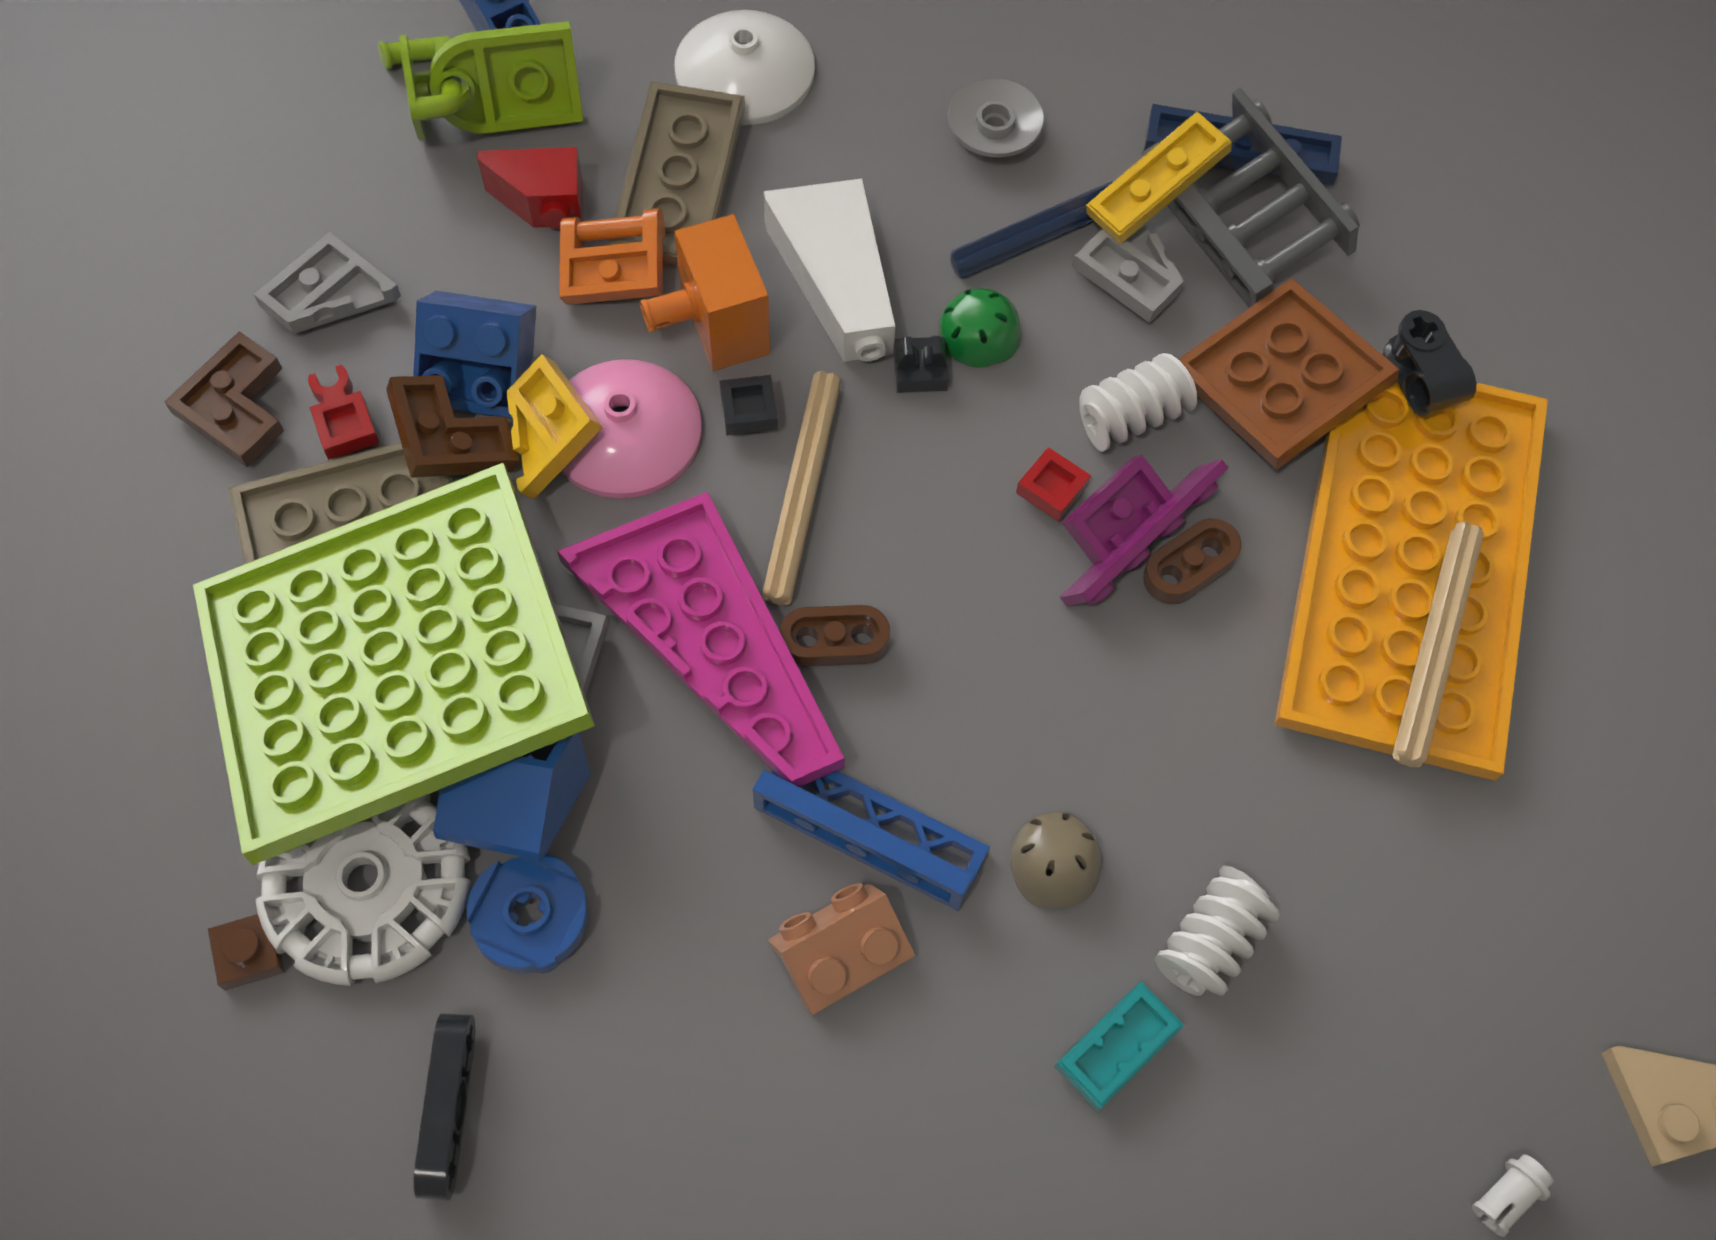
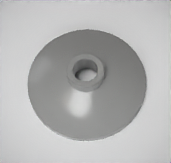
[948,78,1044,157]

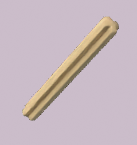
[763,371,840,606]
[1392,522,1484,768]

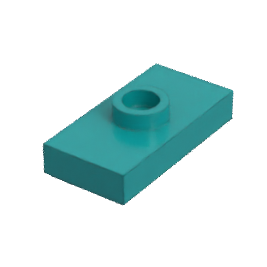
[1054,981,1185,1113]

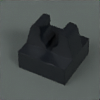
[893,336,949,393]

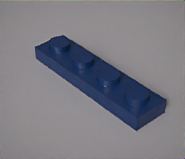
[1144,104,1342,186]

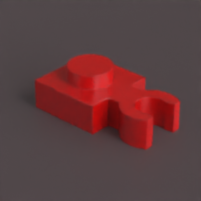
[308,365,380,460]

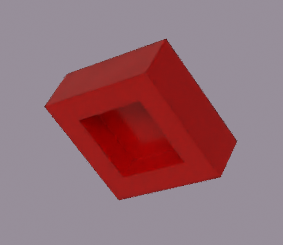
[1016,447,1092,522]

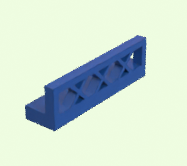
[753,770,990,911]

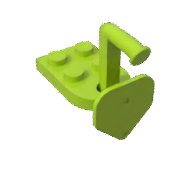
[378,21,584,141]

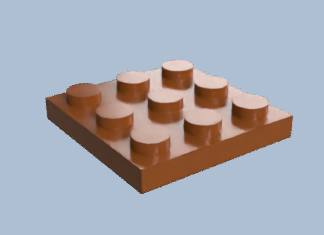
[1179,278,1399,470]

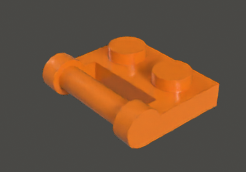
[559,208,665,305]

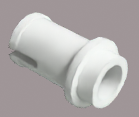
[1472,1154,1554,1237]

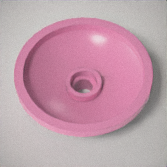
[561,359,702,499]

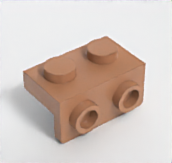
[768,883,915,1015]

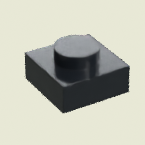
[719,375,778,436]

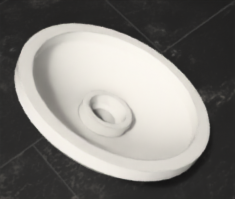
[674,10,815,126]

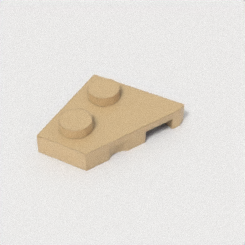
[1601,1045,1716,1167]

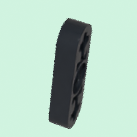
[413,1013,475,1200]

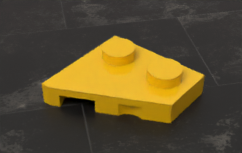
[507,354,603,499]

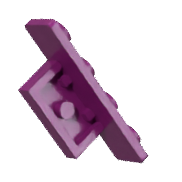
[1060,455,1229,606]

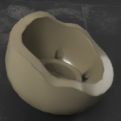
[1010,812,1102,908]

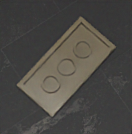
[608,81,745,266]
[228,442,453,564]

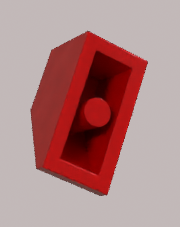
[477,147,583,229]

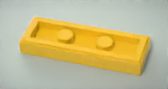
[1086,112,1232,245]

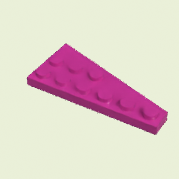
[557,492,845,787]

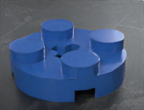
[466,854,589,974]

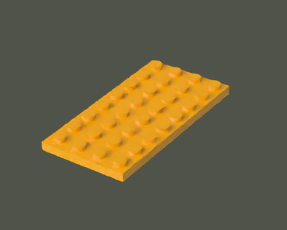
[1274,382,1548,781]

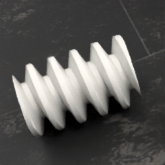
[1079,353,1197,452]
[1154,865,1281,997]

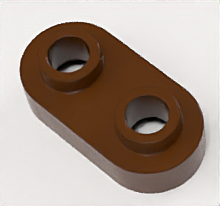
[1143,518,1241,604]
[779,605,890,666]

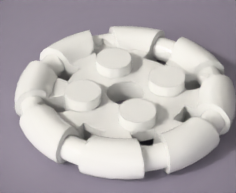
[256,794,471,986]

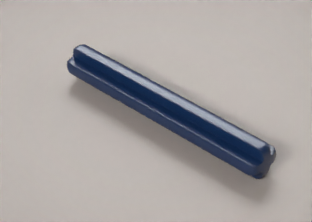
[950,181,1114,277]

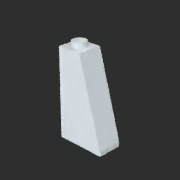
[764,179,895,362]

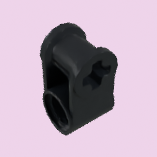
[1383,310,1477,416]

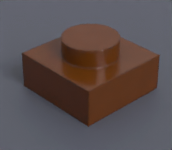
[208,914,285,991]

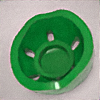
[939,288,1021,368]

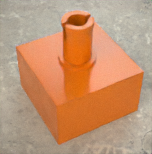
[639,214,770,371]

